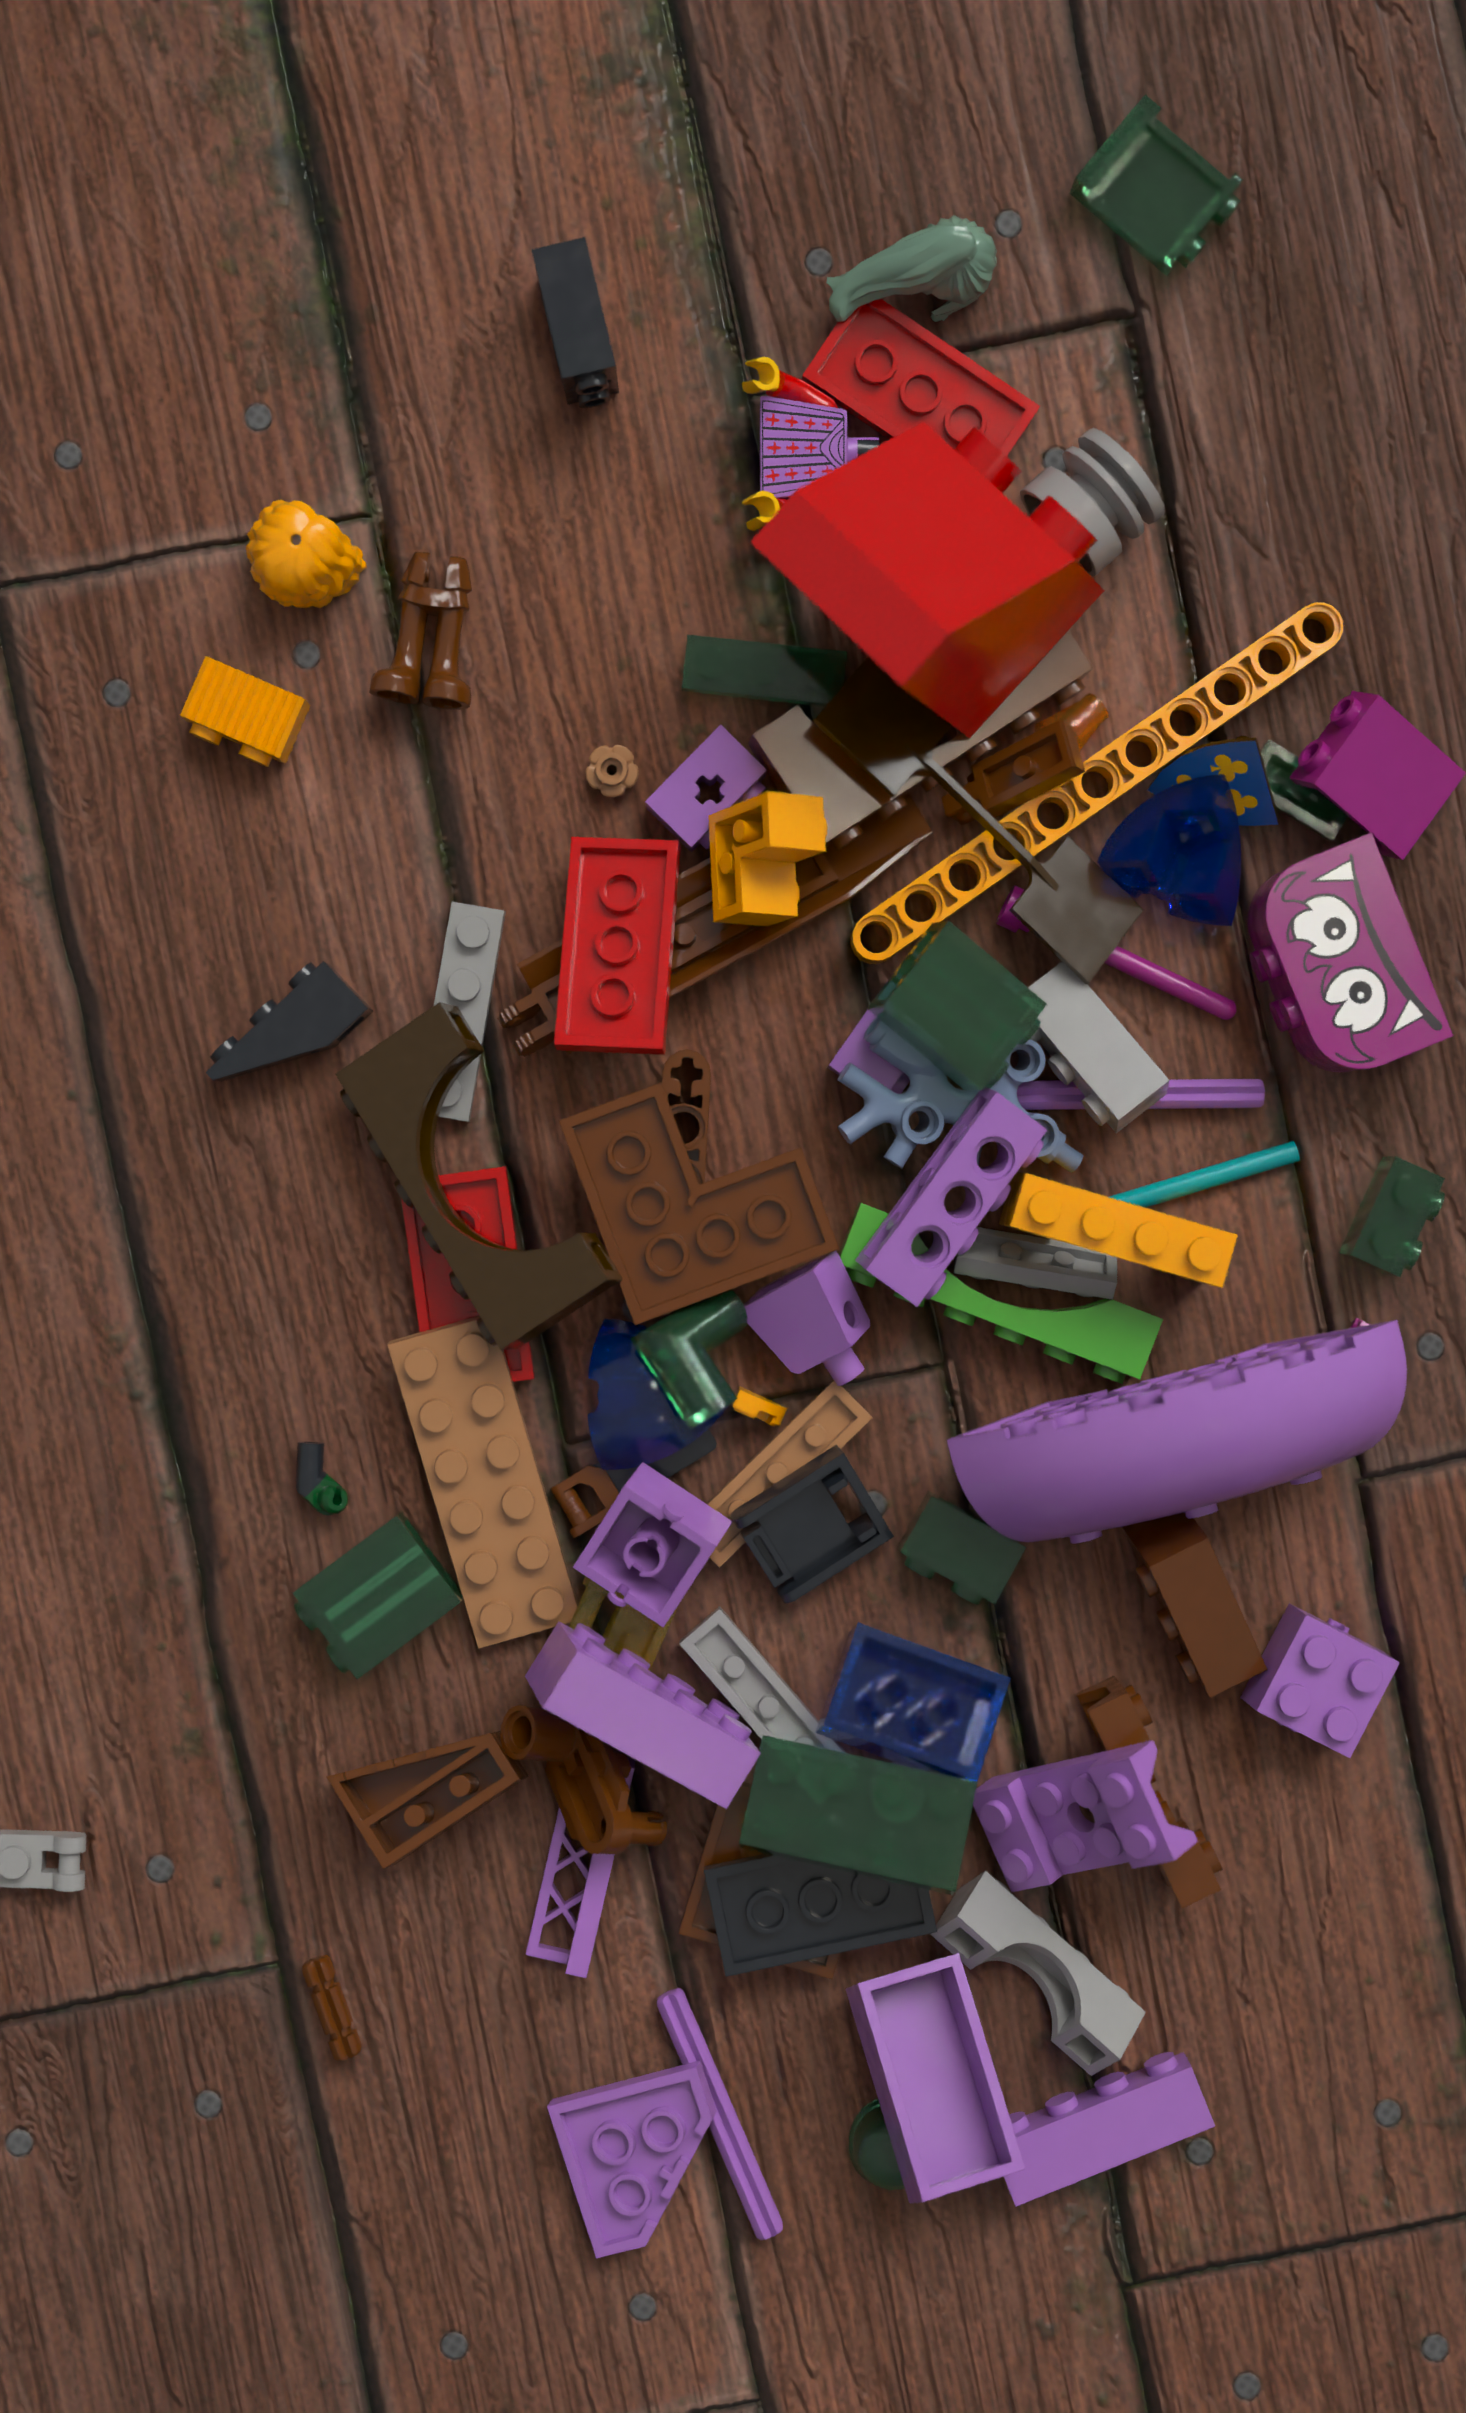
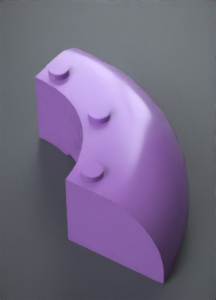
[947,1320,1407,1544]

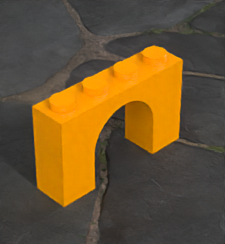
[999,1173,1238,1288]

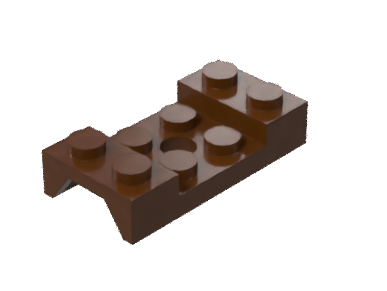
[1076,1676,1223,1909]

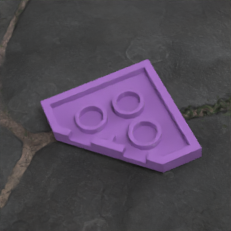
[547,2060,717,2259]

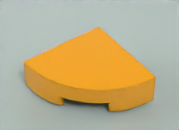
[732,1386,788,1426]

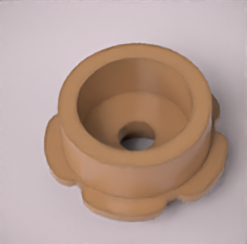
[586,745,639,797]

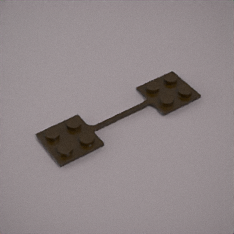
[813,655,1144,984]

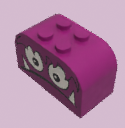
[1248,833,1453,1073]

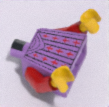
[742,357,879,531]

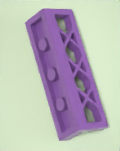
[526,1757,636,1978]

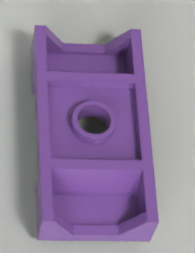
[968,1740,1198,1892]

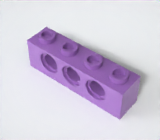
[855,1085,1047,1307]

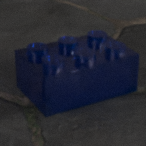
[815,1622,1011,1788]

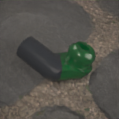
[295,1442,349,1516]

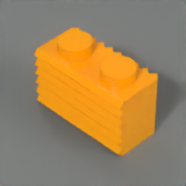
[180,656,310,767]

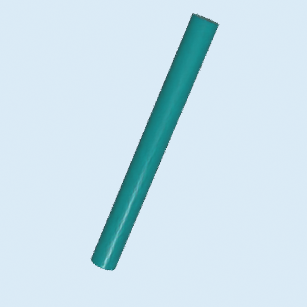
[1109,1141,1300,1208]

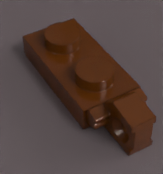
[941,720,1085,825]

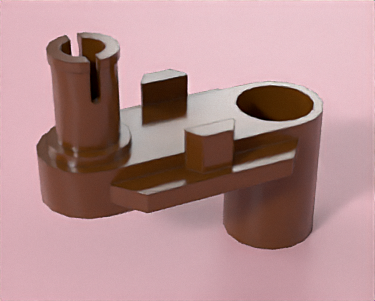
[500,1705,667,1855]

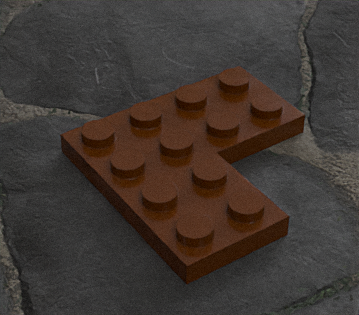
[559,1083,839,1325]

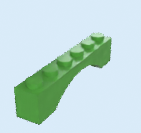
[839,1203,1163,1384]

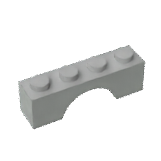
[930,1871,1146,2076]

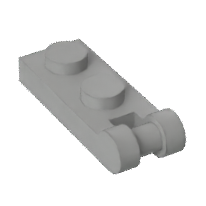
[0,1829,86,1892]

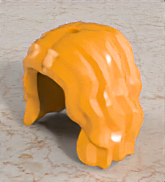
[246,500,367,608]

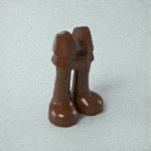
[369,552,472,710]

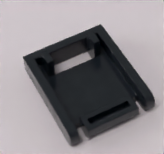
[730,1444,894,1603]

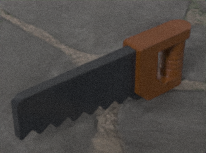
[550,1417,717,1538]

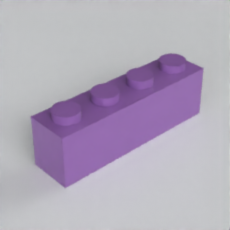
[1004,2052,1215,2207]

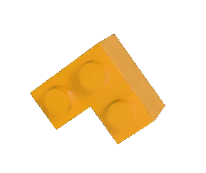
[708,791,827,926]

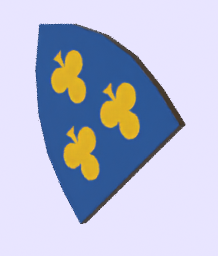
[1147,736,1280,826]

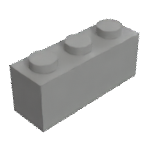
[1013,962,1170,1133]

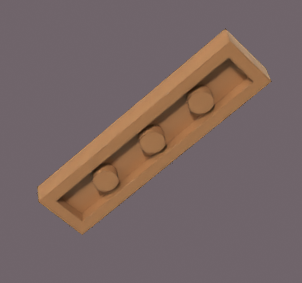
[706,1379,873,1568]

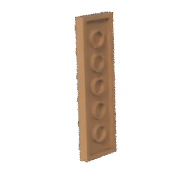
[388,1316,581,1649]

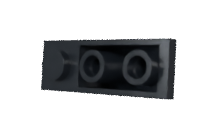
[206,961,373,1082]

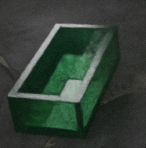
[739,1735,977,1896]

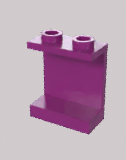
[1289,691,1466,860]

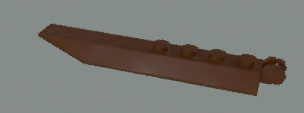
[498,793,933,1057]

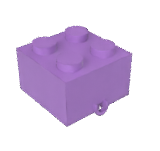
[573,1462,733,1627]
[1240,1603,1400,1758]

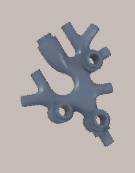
[838,982,1083,1172]

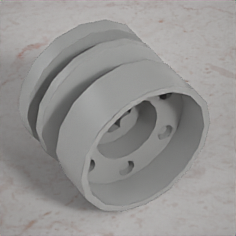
[1020,428,1164,577]

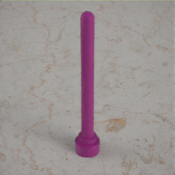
[996,885,1237,1020]

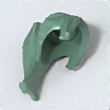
[826,215,997,322]

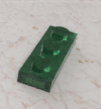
[682,634,847,706]

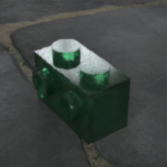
[1339,1156,1445,1277]

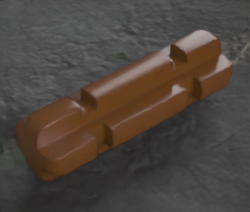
[302,1955,362,2061]

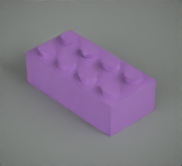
[525,1621,761,1809]
[846,1953,1025,2203]

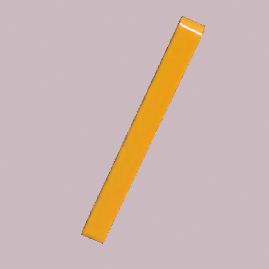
[850,602,1343,964]

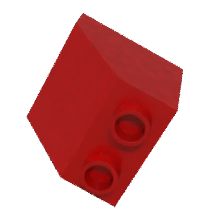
[751,422,1105,739]

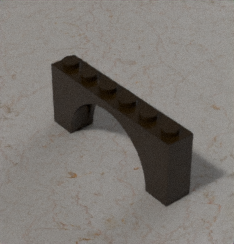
[336,1002,623,1350]

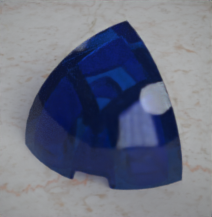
[1097,774,1241,926]
[588,1318,734,1470]

